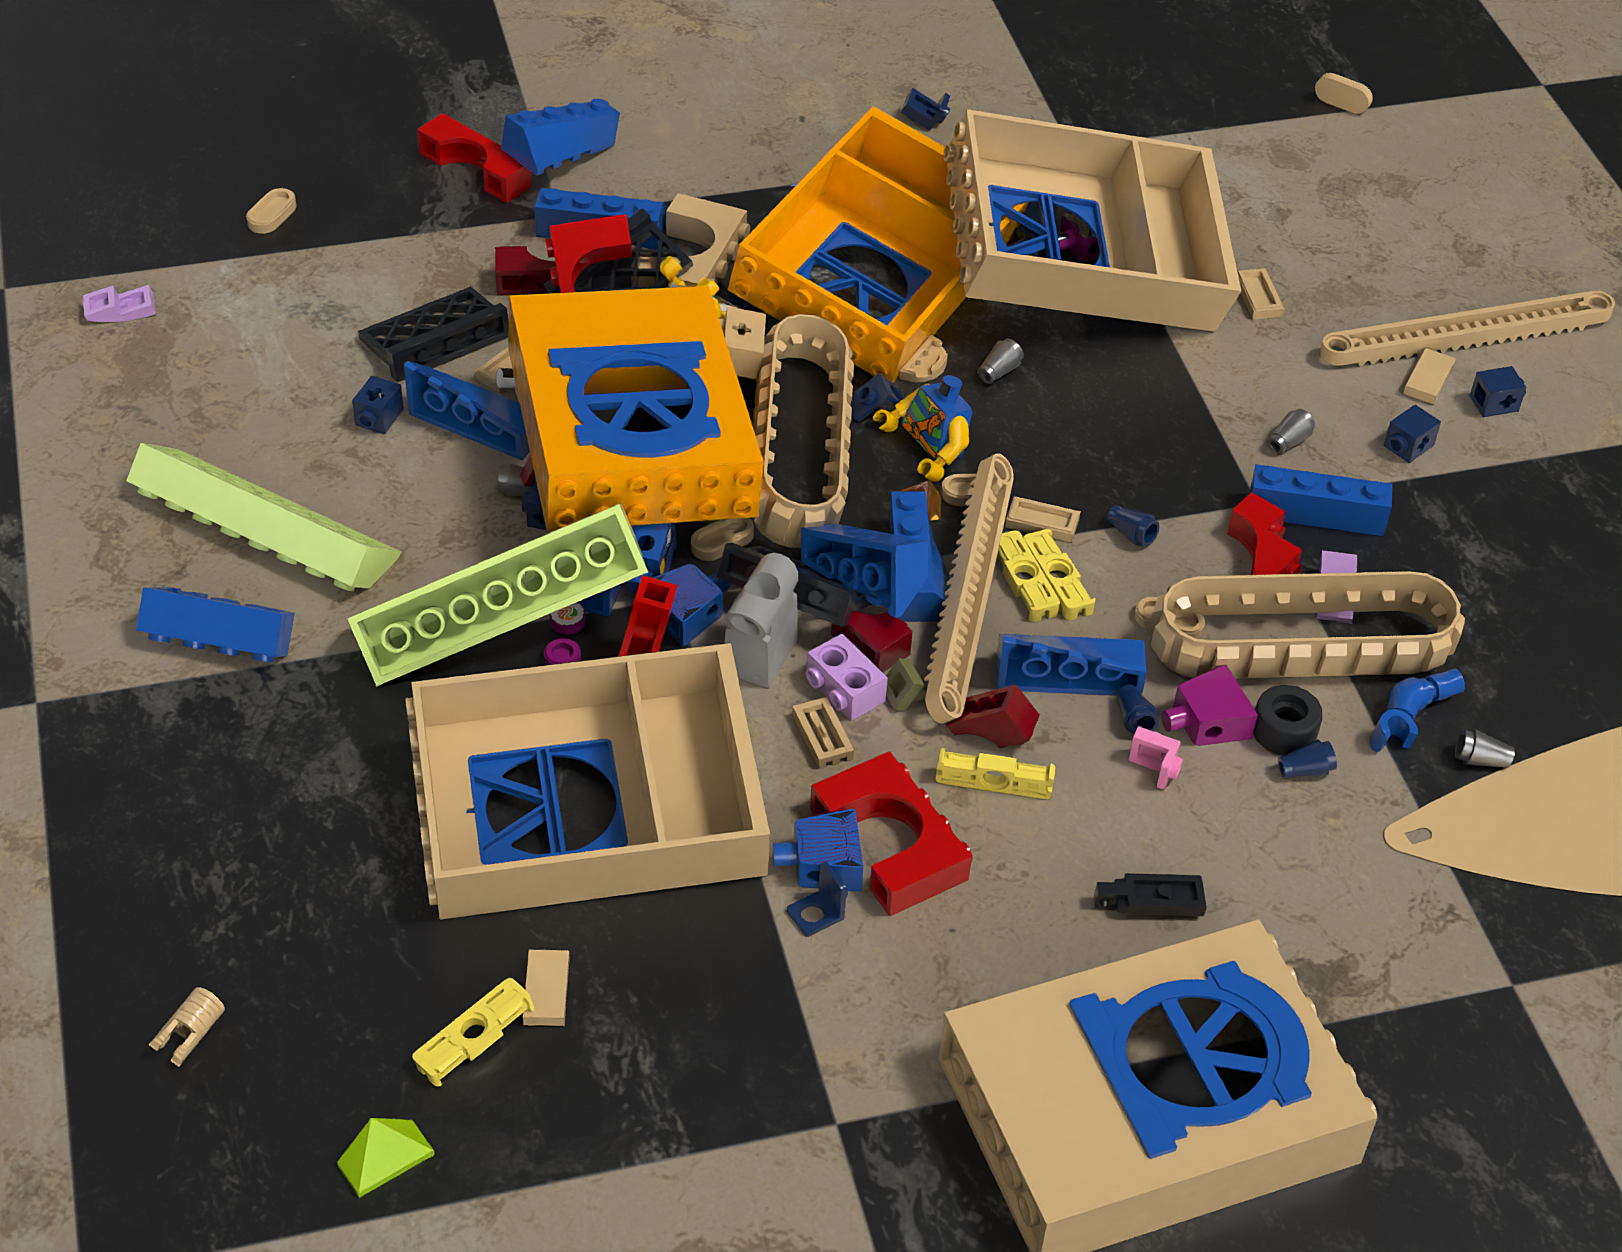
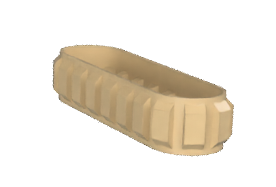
[752,314,854,548]
[1148,571,1465,679]

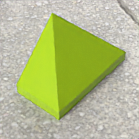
[337,1118,434,1198]

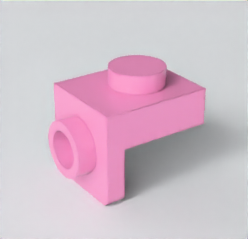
[1129,726,1183,790]

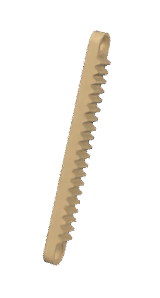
[1320,291,1615,367]
[924,453,1014,724]

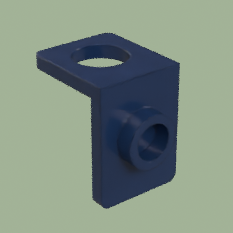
[850,373,904,422]
[787,861,848,937]

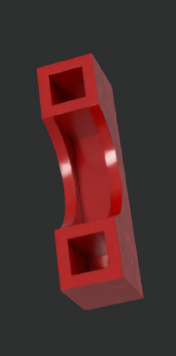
[417,113,532,203]

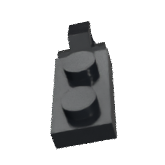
[1094,873,1207,916]

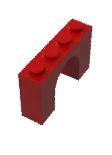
[545,214,632,293]
[810,751,973,916]

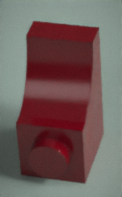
[495,246,556,296]
[831,611,913,673]
[946,684,1040,748]

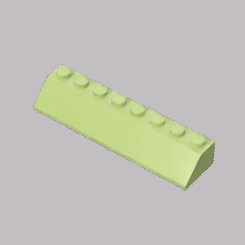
[126,443,401,592]
[347,503,648,686]

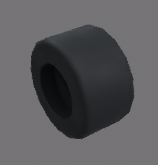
[1253,684,1322,755]

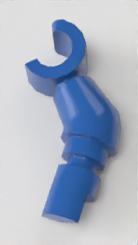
[1370,669,1465,752]

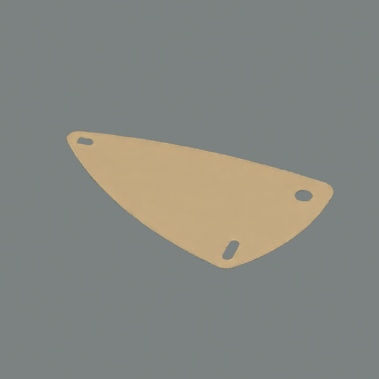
[1384,726,1622,896]

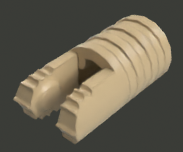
[149,987,225,1067]

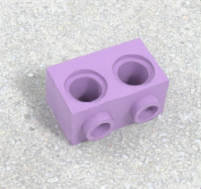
[805,634,887,721]

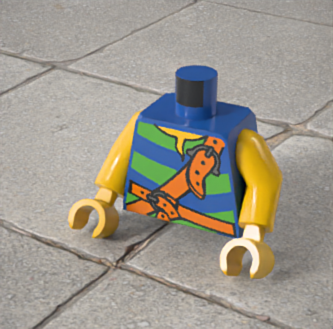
[873,375,972,482]

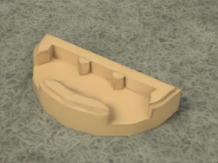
[899,335,948,382]

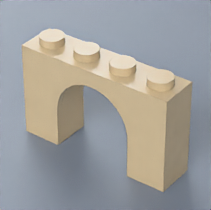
[631,193,750,288]

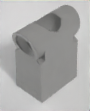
[724,553,798,689]

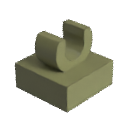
[886,658,928,711]

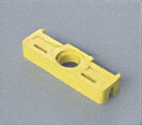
[1024,529,1096,620]
[997,530,1060,622]
[936,748,1056,799]
[413,978,534,1087]

